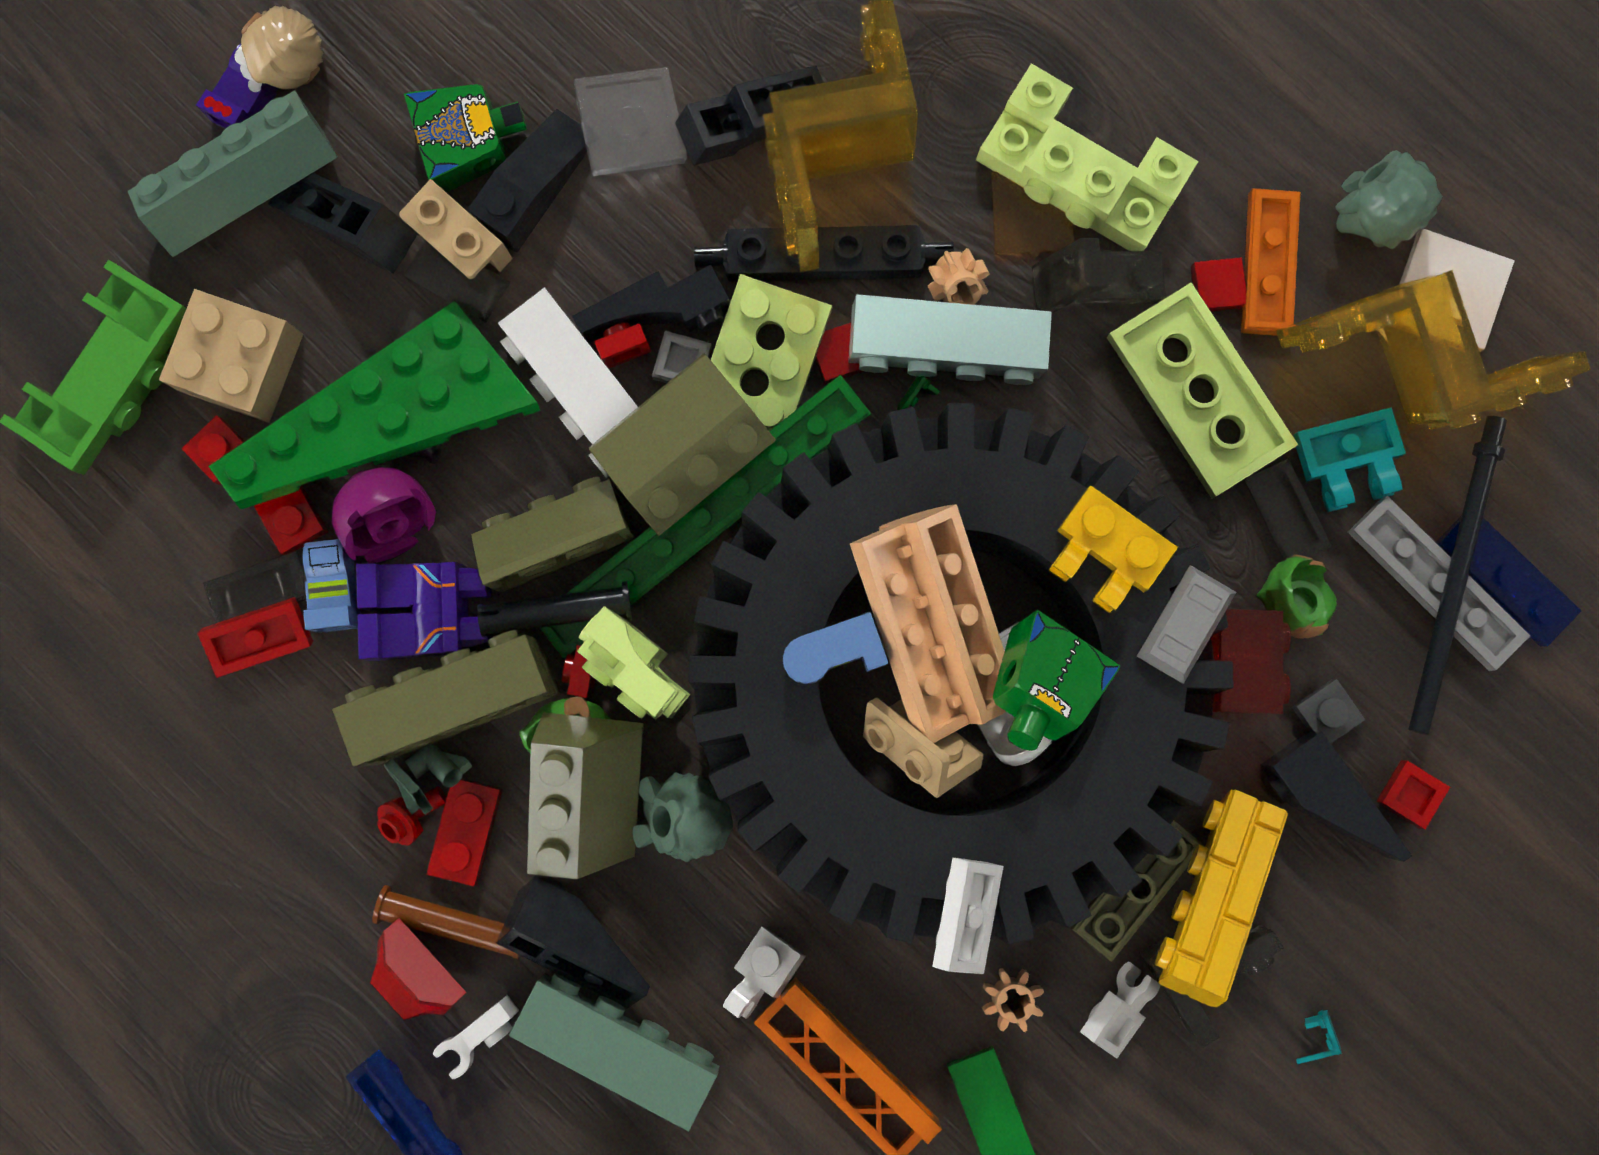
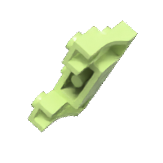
[976,63,1199,257]
[577,606,691,720]

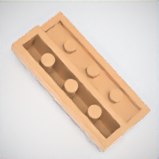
[850,504,1006,743]

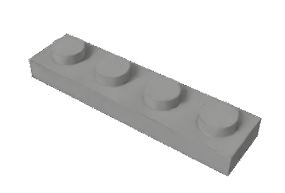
[1348,496,1530,671]

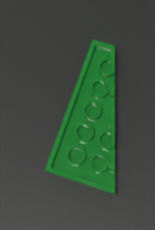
[208,301,541,510]

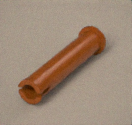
[372,885,520,959]

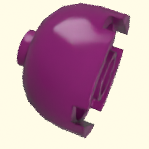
[332,467,436,563]

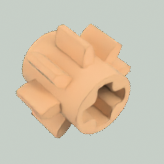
[928,248,989,305]
[982,968,1044,1032]

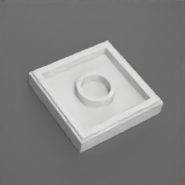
[1387,228,1515,353]

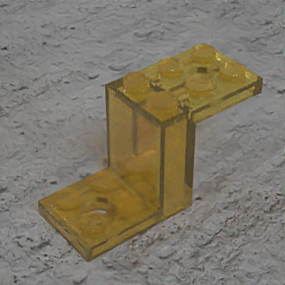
[762,0,918,272]
[1276,270,1591,430]

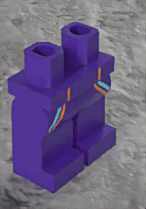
[356,562,493,661]

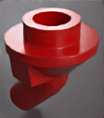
[377,786,446,846]

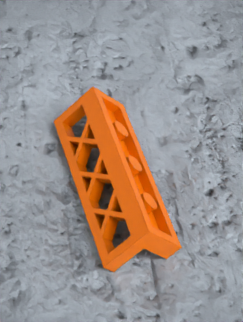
[754,977,942,1155]

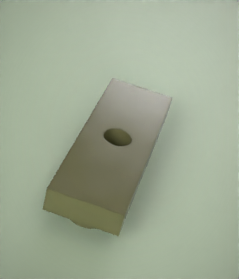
[1070,820,1205,962]

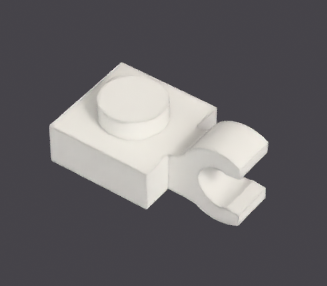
[723,926,806,1019]
[1080,961,1160,1058]
[433,995,519,1079]

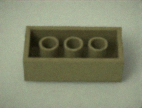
[332,630,561,767]

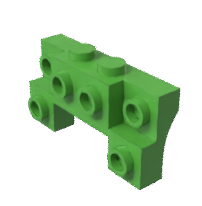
[0,260,187,475]

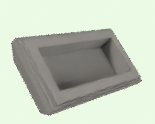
[1137,565,1237,684]

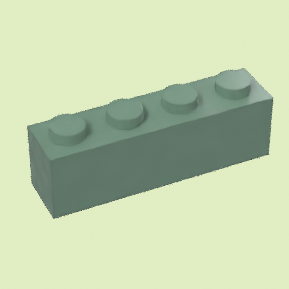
[128,90,338,257]
[509,973,720,1132]

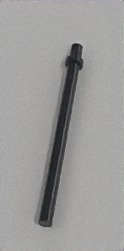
[1408,416,1507,735]

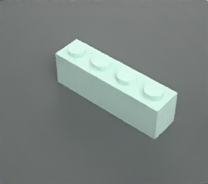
[848,294,1052,385]

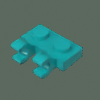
[1293,407,1406,512]

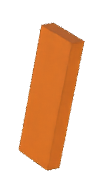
[1241,188,1301,337]

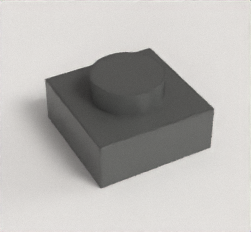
[1291,679,1365,743]

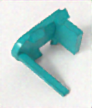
[1296,1010,1342,1064]

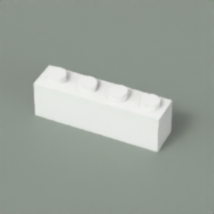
[498,287,638,478]

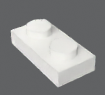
[932,857,1004,974]

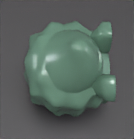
[1335,150,1443,249]
[633,773,733,862]

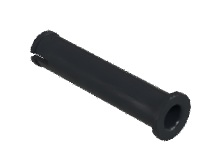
[477,581,632,637]

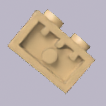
[399,179,513,279]
[863,697,984,798]

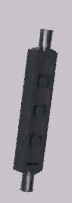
[694,225,954,281]

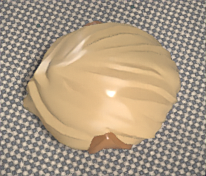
[241,6,323,90]

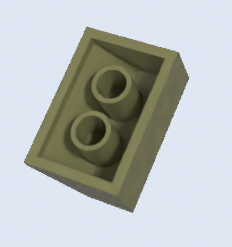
[589,353,776,536]
[471,477,636,593]
[527,712,644,879]

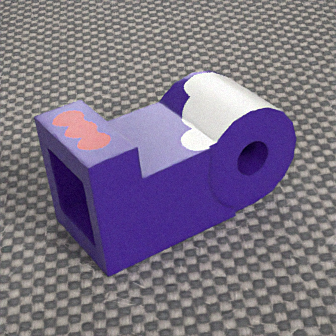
[196,43,278,129]

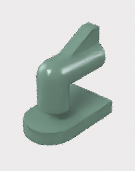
[384,744,472,815]

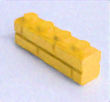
[1155,790,1288,1008]

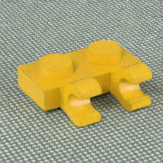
[1049,485,1178,613]

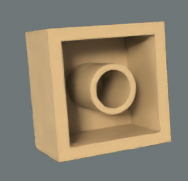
[159,289,303,423]

